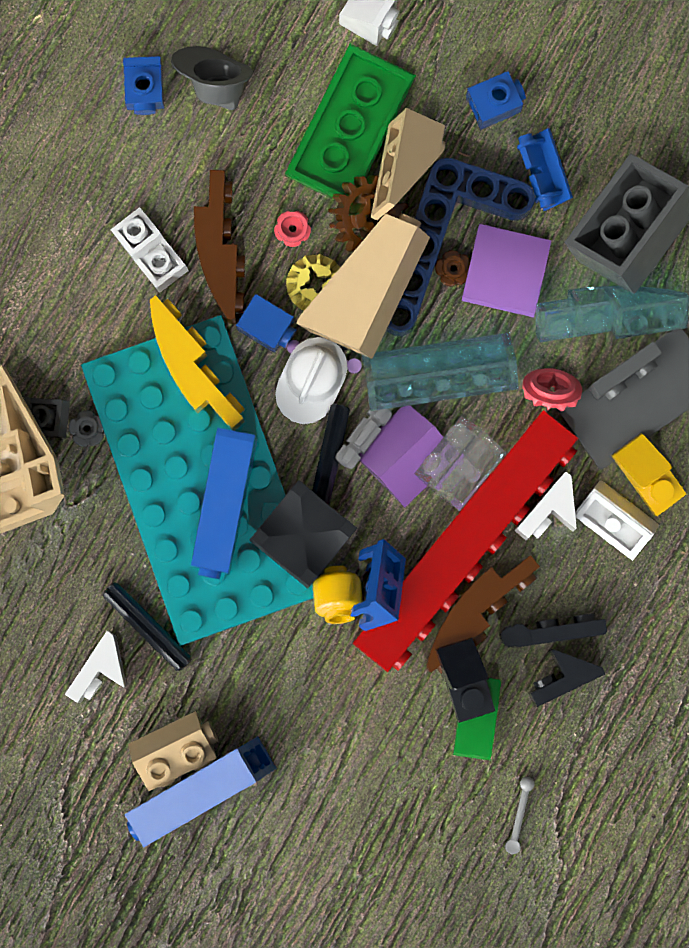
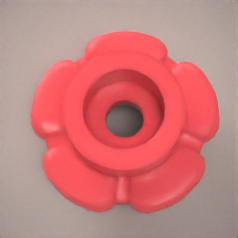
[274,211,311,247]

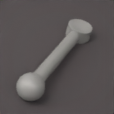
[505,777,535,854]

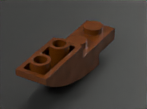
[194,170,245,324]
[425,555,540,674]

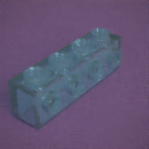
[362,333,519,411]

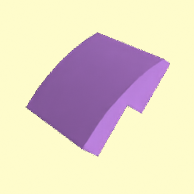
[461,224,551,318]

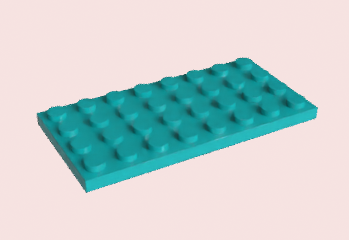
[81,315,314,646]

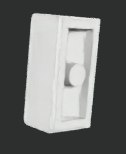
[575,480,659,561]

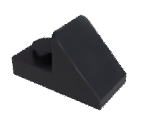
[435,638,495,723]
[528,649,605,707]

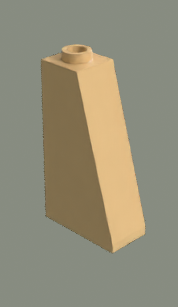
[297,214,430,359]

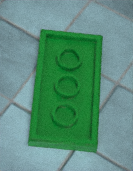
[285,44,416,207]

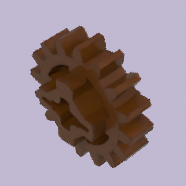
[328,175,409,252]

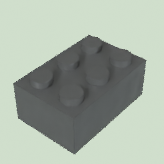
[564,153,689,294]

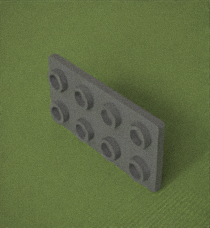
[559,327,689,470]

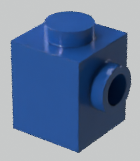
[466,71,526,130]

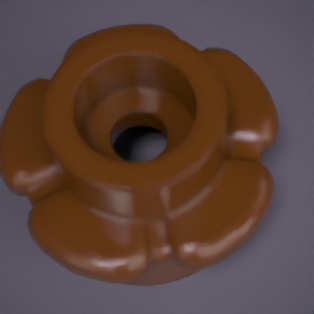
[435,250,470,287]

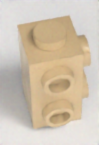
[128,711,218,791]

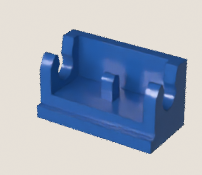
[351,539,406,631]

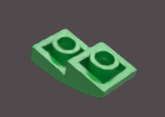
[453,678,501,760]

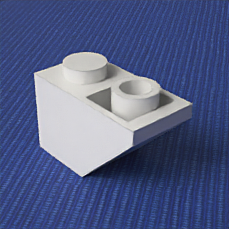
[339,0,400,46]

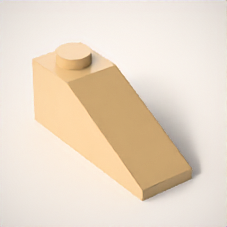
[371,108,445,220]

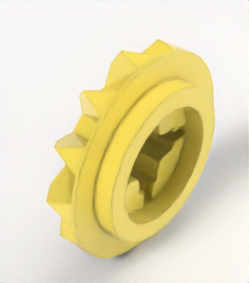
[286,254,340,311]

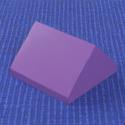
[359,403,458,508]

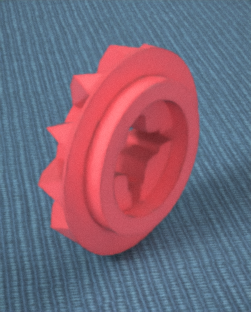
[522,368,582,411]

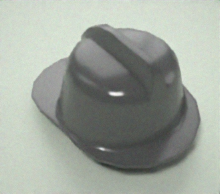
[171,46,253,110]

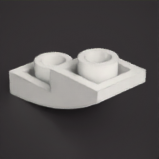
[111,207,189,293]

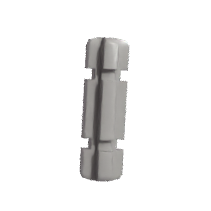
[335,402,392,469]

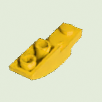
[150,295,245,431]

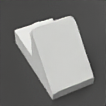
[515,472,576,540]
[65,631,127,703]

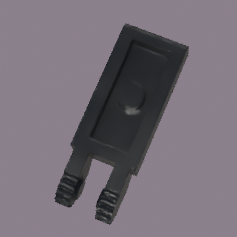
[500,613,607,648]

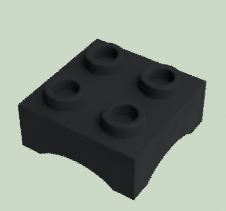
[249,480,357,589]

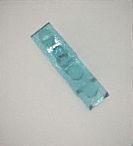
[536,286,689,343]

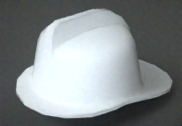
[275,337,348,424]

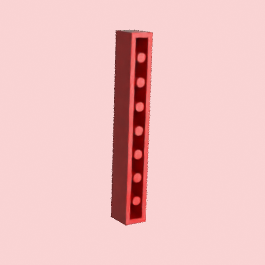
[353,410,578,672]

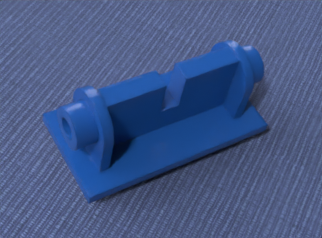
[517,128,573,211]

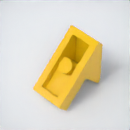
[611,433,687,516]

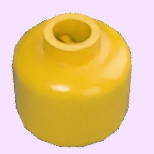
[313,566,363,624]

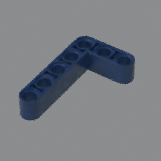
[386,158,535,337]

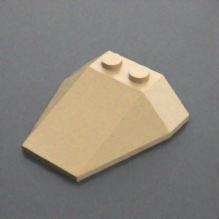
[0,365,65,534]

